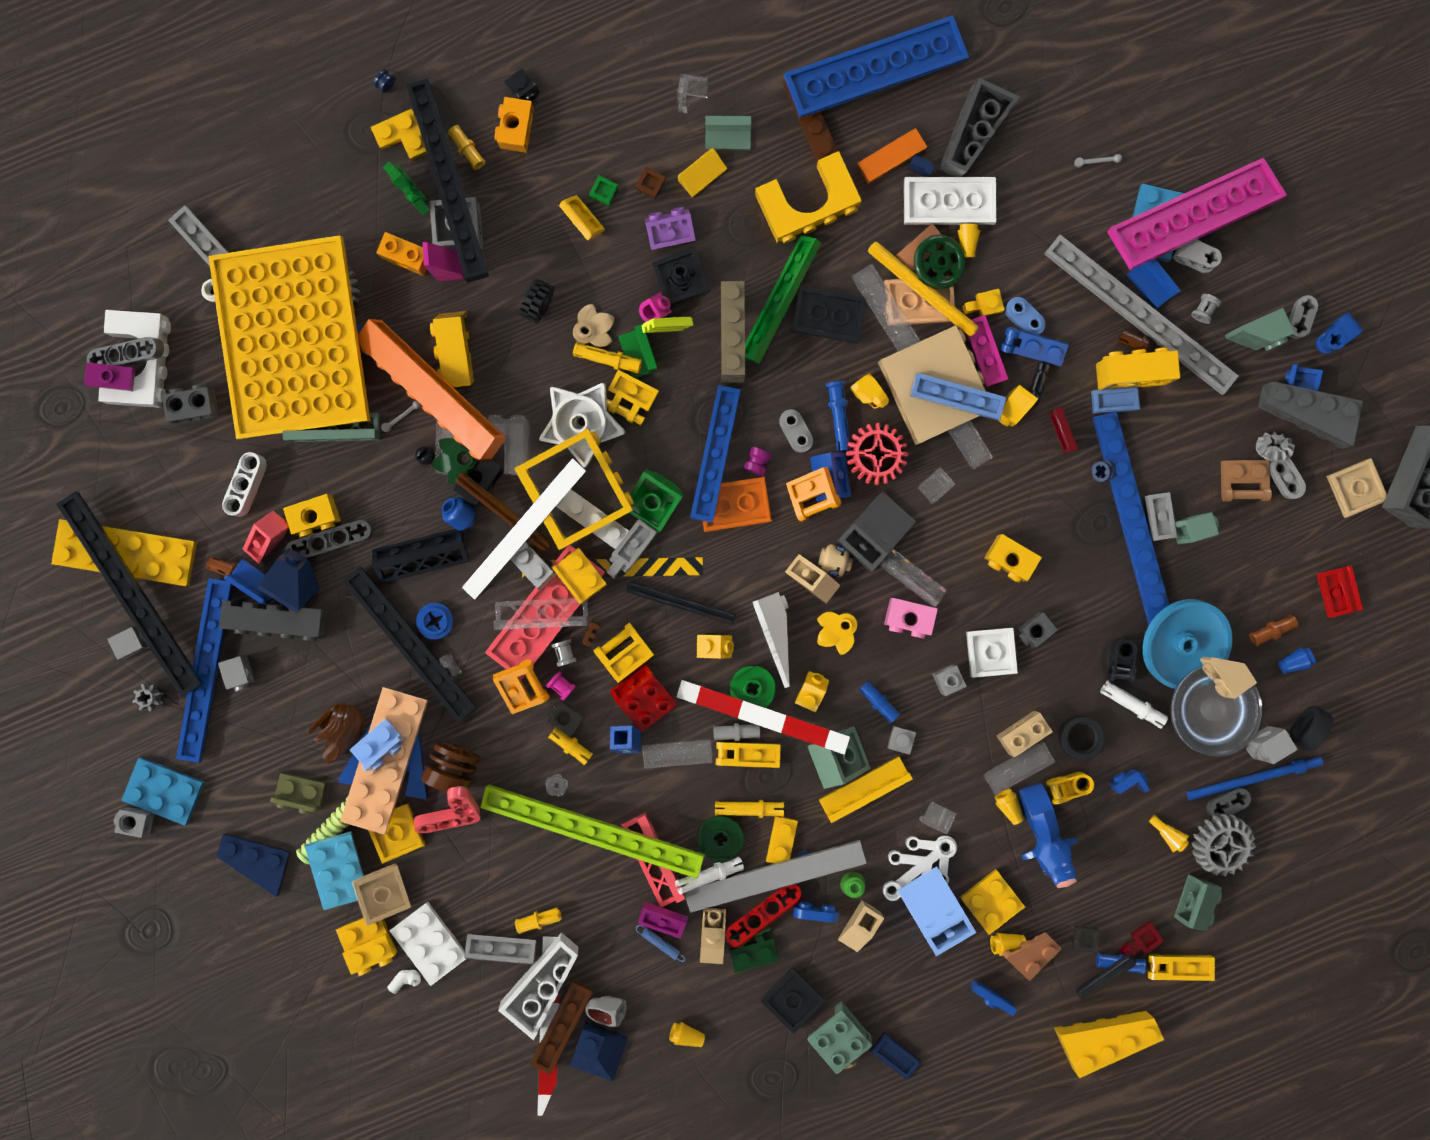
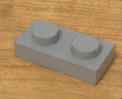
[1145,492,1177,541]
[510,542,557,590]

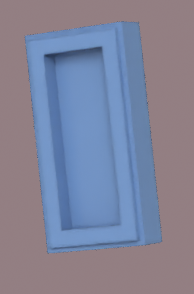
[1091,387,1140,414]

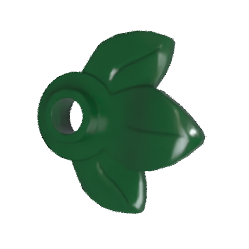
[431,438,477,484]

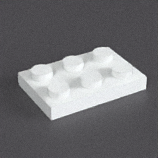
[390,902,466,986]

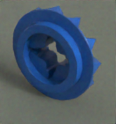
[416,603,454,639]

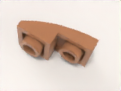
[896,224,943,271]

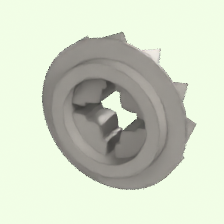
[1256,431,1295,462]

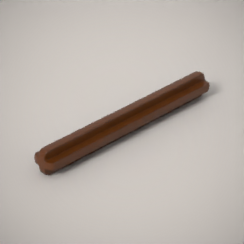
[456,472,550,551]

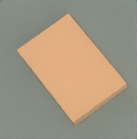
[884,276,955,326]

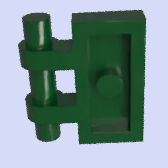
[726,923,779,973]

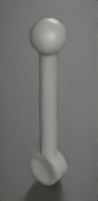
[1074,154,1122,168]
[381,400,421,432]

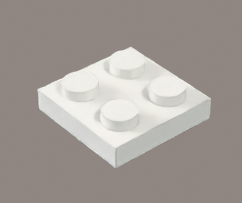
[966,628,1018,678]

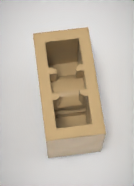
[996,711,1053,758]

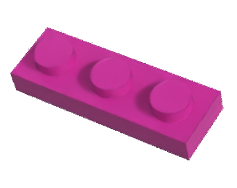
[966,315,1008,388]

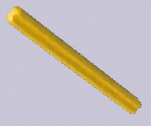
[868,242,979,337]

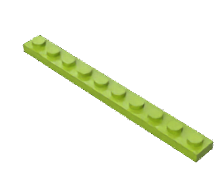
[480,784,705,879]

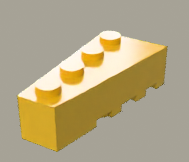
[1054,1011,1164,1078]

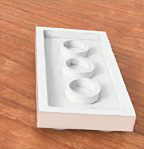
[904,177,996,225]

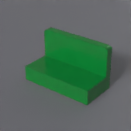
[618,324,658,379]

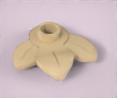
[573,304,614,347]

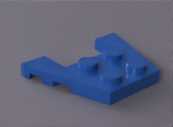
[338,721,428,799]

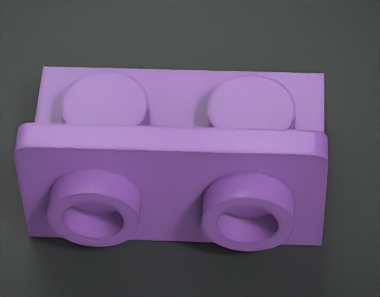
[645,207,695,250]

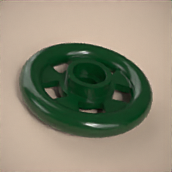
[914,235,966,290]

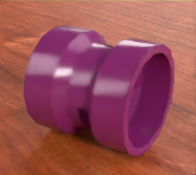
[744,447,772,476]

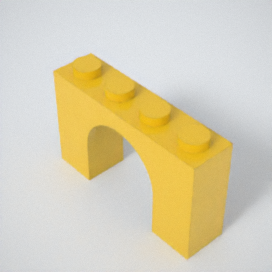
[755,151,861,244]

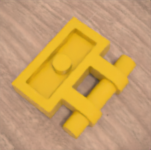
[607,370,659,426]

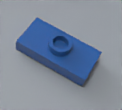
[970,979,1017,1016]

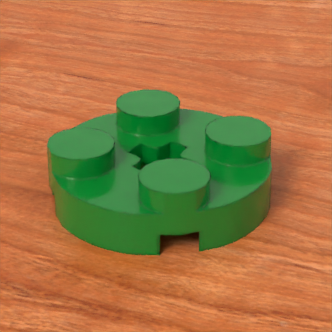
[730,666,775,708]

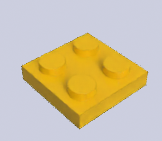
[960,869,1025,935]

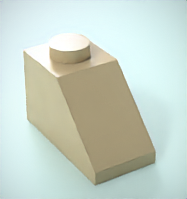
[785,555,840,603]

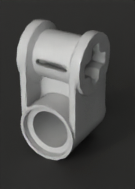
[1173,239,1222,273]

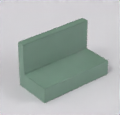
[705,116,751,150]

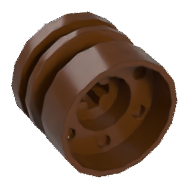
[421,741,481,792]

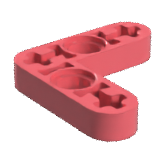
[414,786,480,833]

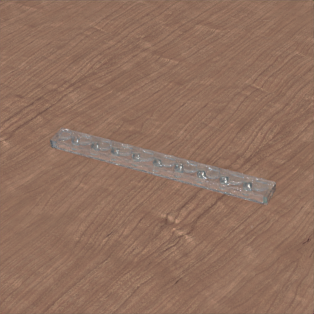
[852,264,993,470]

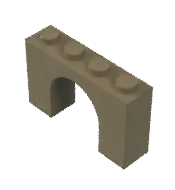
[721,281,745,383]

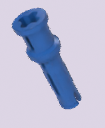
[826,381,851,451]

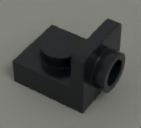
[504,68,540,101]

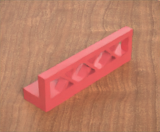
[621,813,685,907]

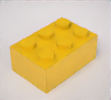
[1096,347,1180,390]

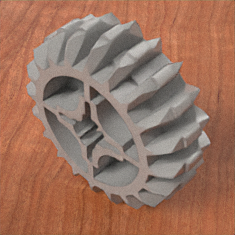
[1191,814,1256,876]

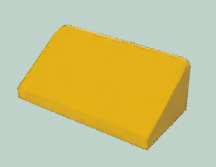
[678,148,727,198]

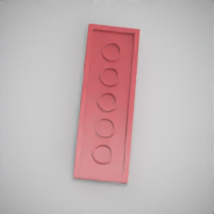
[485,545,606,680]

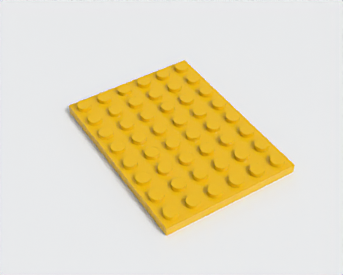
[208,235,370,439]

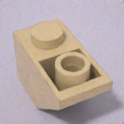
[1200,656,1257,699]
[838,900,884,952]
[700,908,726,964]

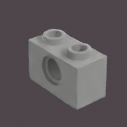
[1246,726,1298,764]

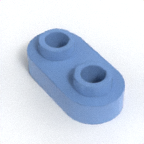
[1005,297,1046,335]

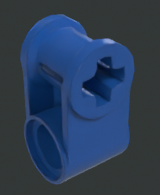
[1316,312,1364,354]

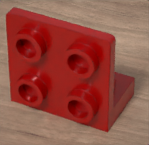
[610,663,677,732]

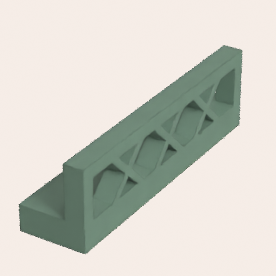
[283,413,380,443]

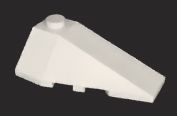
[752,592,789,688]

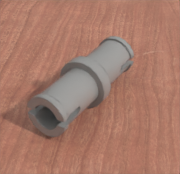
[713,723,760,741]

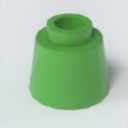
[840,871,866,898]

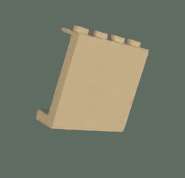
[878,325,986,445]

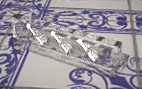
[493,598,589,630]

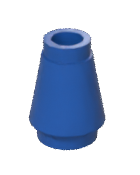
[1278,647,1316,674]

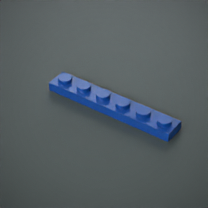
[690,385,741,523]

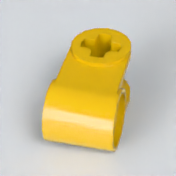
[1046,771,1094,804]

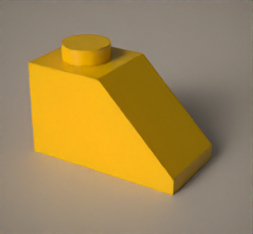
[999,385,1038,427]

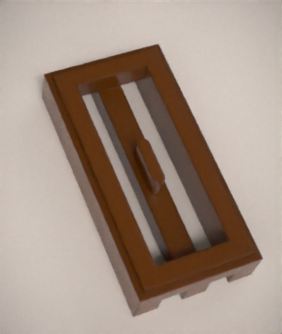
[582,620,600,647]

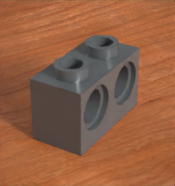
[162,385,219,424]

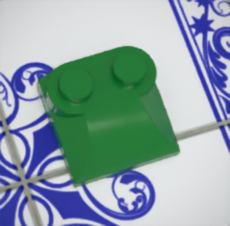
[622,469,684,533]

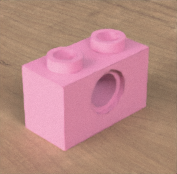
[884,598,938,639]

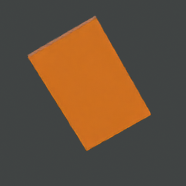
[703,477,772,532]

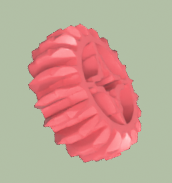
[846,423,908,485]

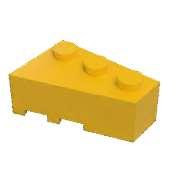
[430,311,474,387]

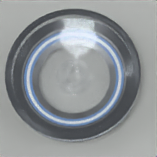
[1170,665,1262,757]

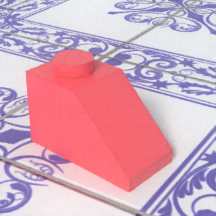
[243,511,289,564]

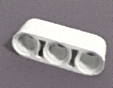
[222,452,267,517]

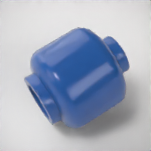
[441,497,476,531]

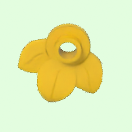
[817,612,858,655]

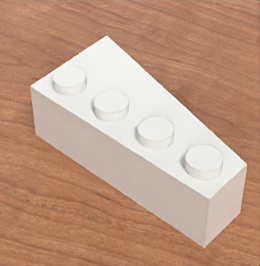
[498,932,579,1040]

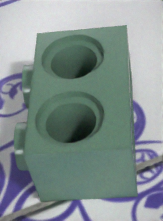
[1175,512,1219,544]

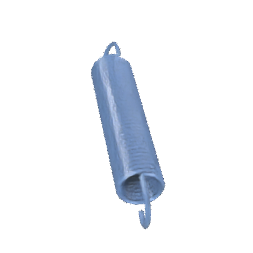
[636,925,685,962]

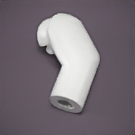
[387,970,421,994]

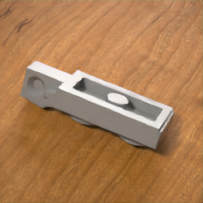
[606,519,657,579]

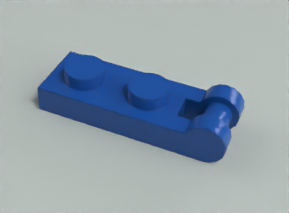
[1000,327,1069,366]

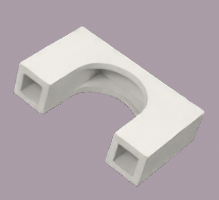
[98,310,171,408]

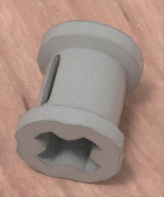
[1191,294,1221,324]
[551,639,577,666]

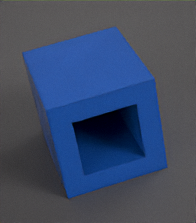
[610,726,641,754]

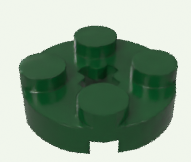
[698,815,744,862]

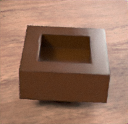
[635,167,666,200]

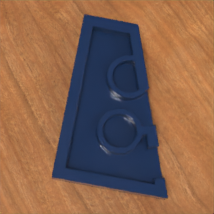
[216,833,291,897]

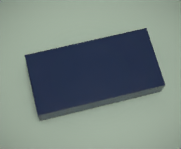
[870,1032,921,1080]

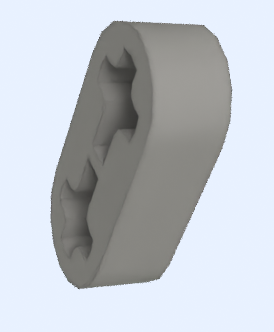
[1289,295,1318,339]

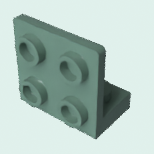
[807,1001,872,1074]

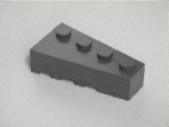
[938,78,1020,177]

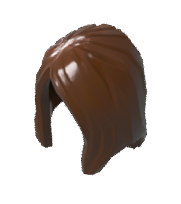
[308,703,365,764]

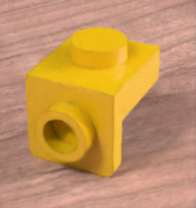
[697,635,734,659]
[795,671,829,712]

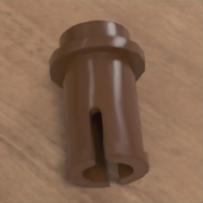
[1118,329,1149,350]

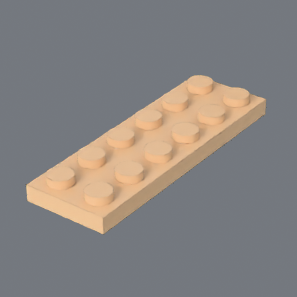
[340,687,428,835]

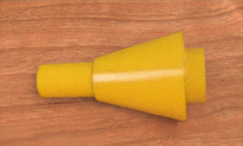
[1149,815,1189,852]

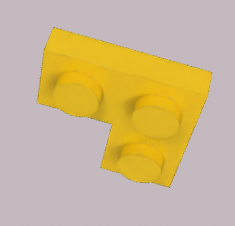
[371,108,427,161]

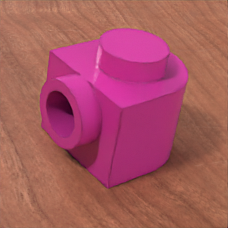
[639,292,672,322]

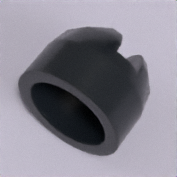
[415,447,434,465]

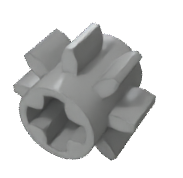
[132,683,164,711]

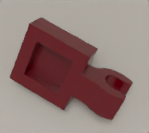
[1119,921,1164,956]

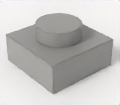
[887,726,916,755]

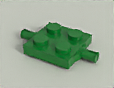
[383,161,430,215]

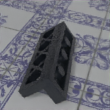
[372,529,469,584]

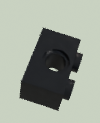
[453,459,505,507]

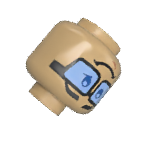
[818,544,853,577]

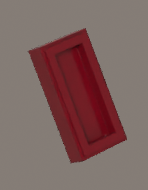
[1049,406,1078,454]

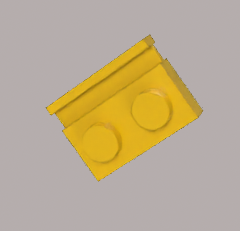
[552,548,607,605]

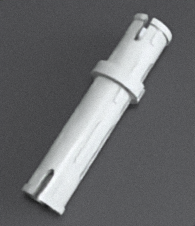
[1100,681,1168,729]
[675,856,744,895]

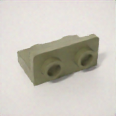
[270,772,327,815]

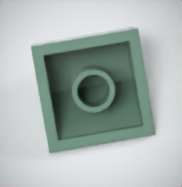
[1225,308,1295,351]
[808,726,871,789]
[1174,874,1222,931]

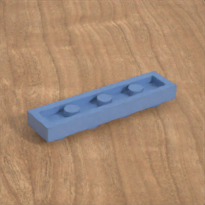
[910,373,1006,421]

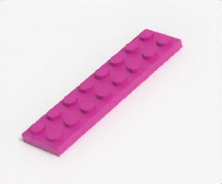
[1107,157,1287,270]

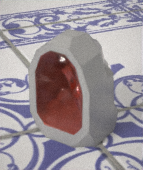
[585,996,627,1027]

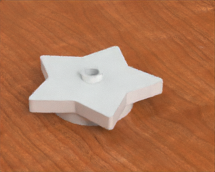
[539,383,625,467]

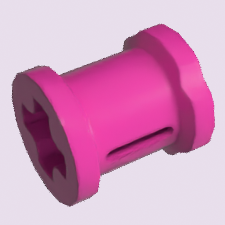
[546,671,576,701]

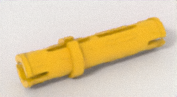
[573,342,642,374]
[715,800,784,818]

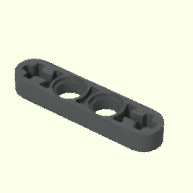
[87,337,164,366]
[285,520,373,559]

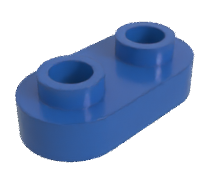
[793,902,840,922]

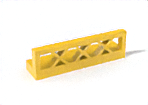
[819,756,913,823]

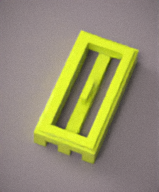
[642,317,693,333]

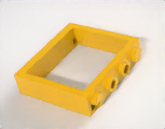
[514,428,635,550]

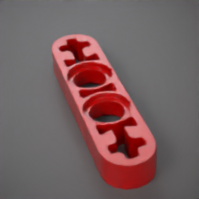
[725,884,802,948]

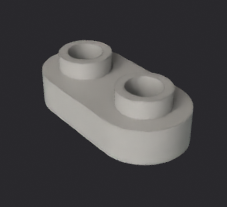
[779,409,813,453]
[1270,458,1306,499]

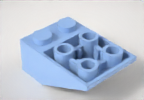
[897,866,976,956]

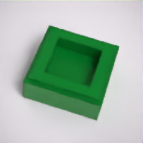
[589,175,619,207]

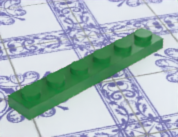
[745,235,821,364]

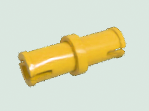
[447,125,486,170]
[548,726,593,765]

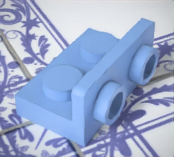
[350,719,405,771]

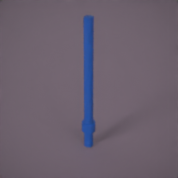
[1186,756,1323,800]

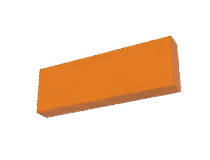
[857,128,927,184]

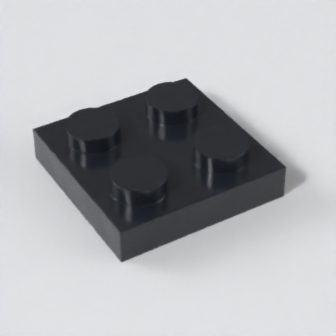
[760,966,826,1034]

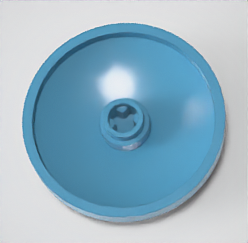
[1143,599,1232,689]

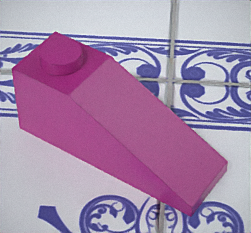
[422,242,465,281]

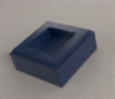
[908,155,935,177]

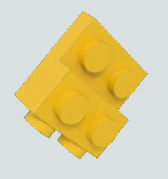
[336,918,398,976]

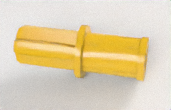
[515,908,562,934]

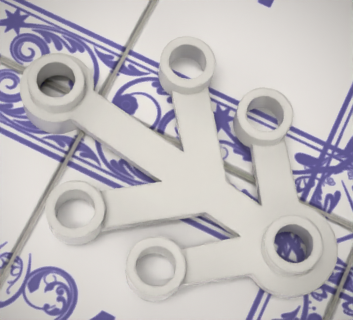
[883,835,957,901]

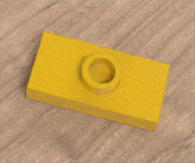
[559,195,605,240]

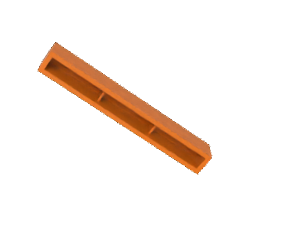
[358,319,506,460]

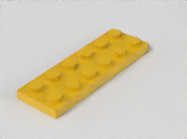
[51,519,197,586]

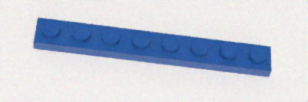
[176,578,233,763]

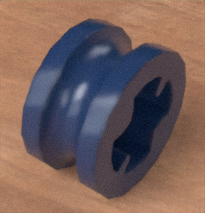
[373,69,395,93]
[1091,460,1116,482]

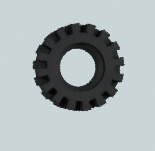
[519,278,555,324]

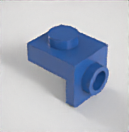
[1285,364,1324,391]
[1109,769,1150,794]

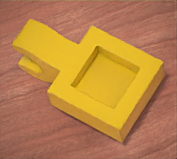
[962,289,1005,316]

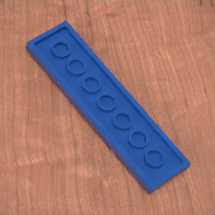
[784,15,969,118]

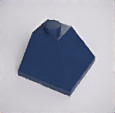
[257,548,320,613]
[570,1022,628,1081]

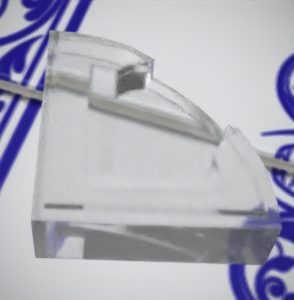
[439,654,462,677]

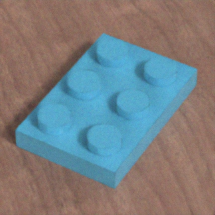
[305,832,364,910]

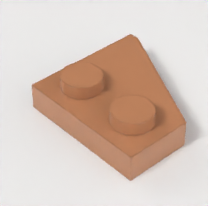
[1002,932,1062,981]

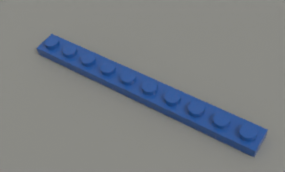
[1092,411,1169,625]

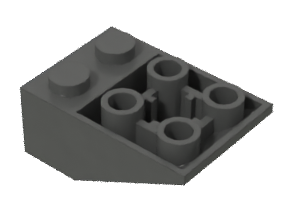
[836,491,916,572]

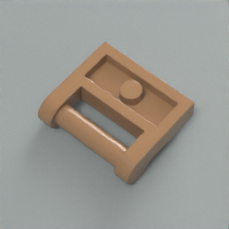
[1221,460,1272,502]

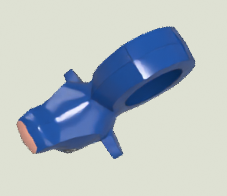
[1019,783,1078,888]

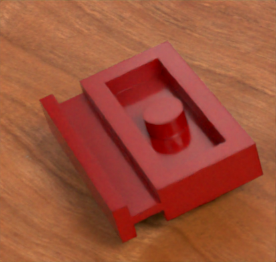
[1316,565,1363,618]

